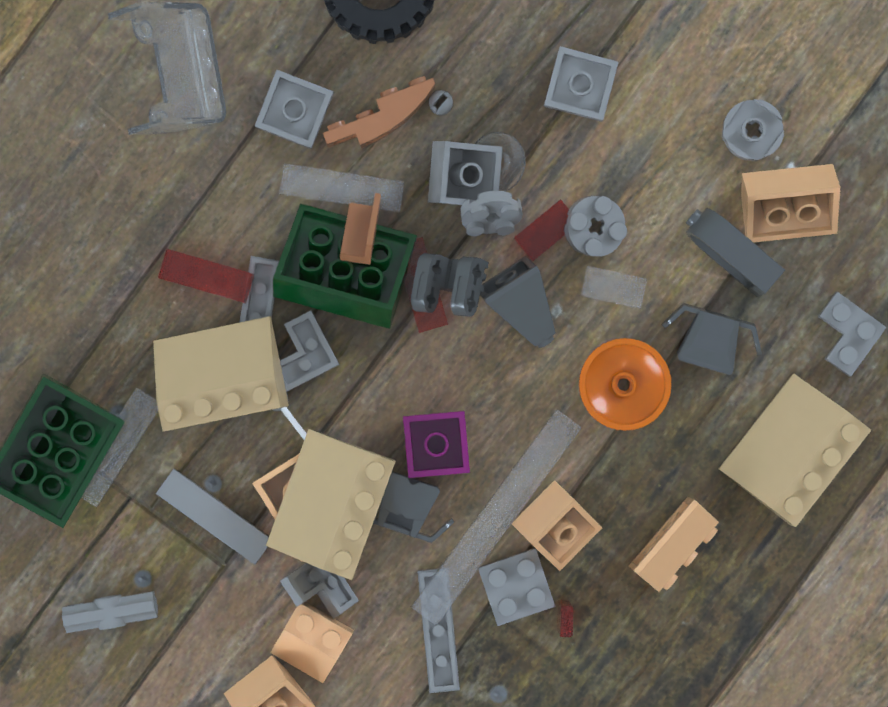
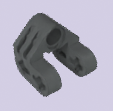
[411,253,489,317]

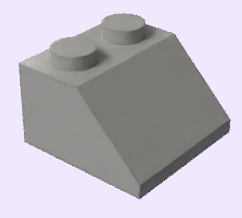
[428,141,503,205]

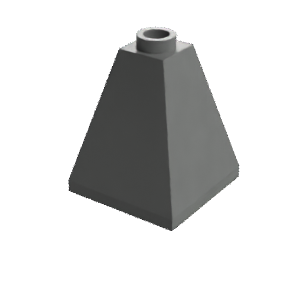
[480,256,556,348]

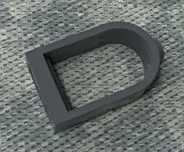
[685,208,785,297]

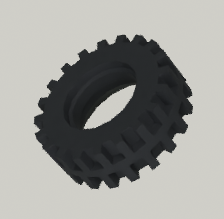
[324,0,434,44]

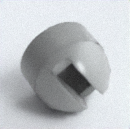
[429,90,453,115]

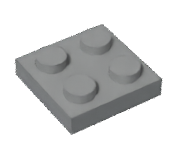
[544,46,618,122]
[255,70,334,149]
[478,548,556,626]

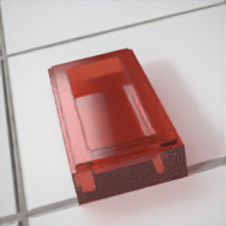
[513,199,569,262]
[557,600,573,637]

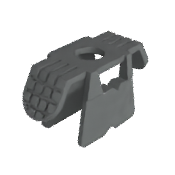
[662,303,762,375]
[373,471,455,543]

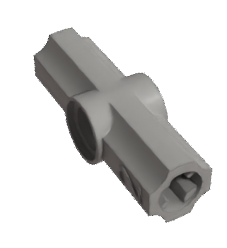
[62,591,158,633]

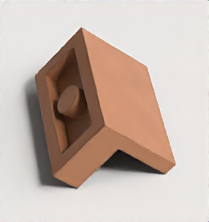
[340,193,381,265]

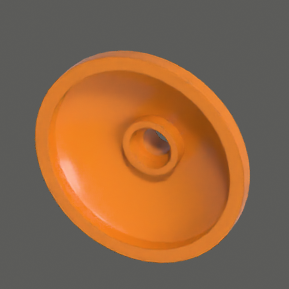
[579,338,671,431]

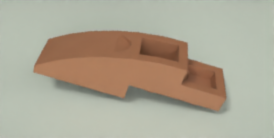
[323,76,435,148]

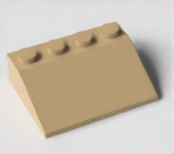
[153,316,289,432]
[719,373,871,527]
[266,429,396,580]

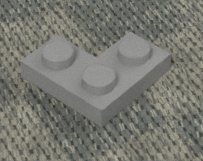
[818,292,887,377]
[280,310,340,392]
[280,563,359,618]

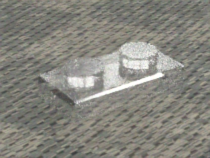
[580,266,647,309]

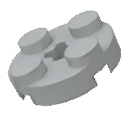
[722,99,784,161]
[460,191,523,236]
[564,196,627,257]

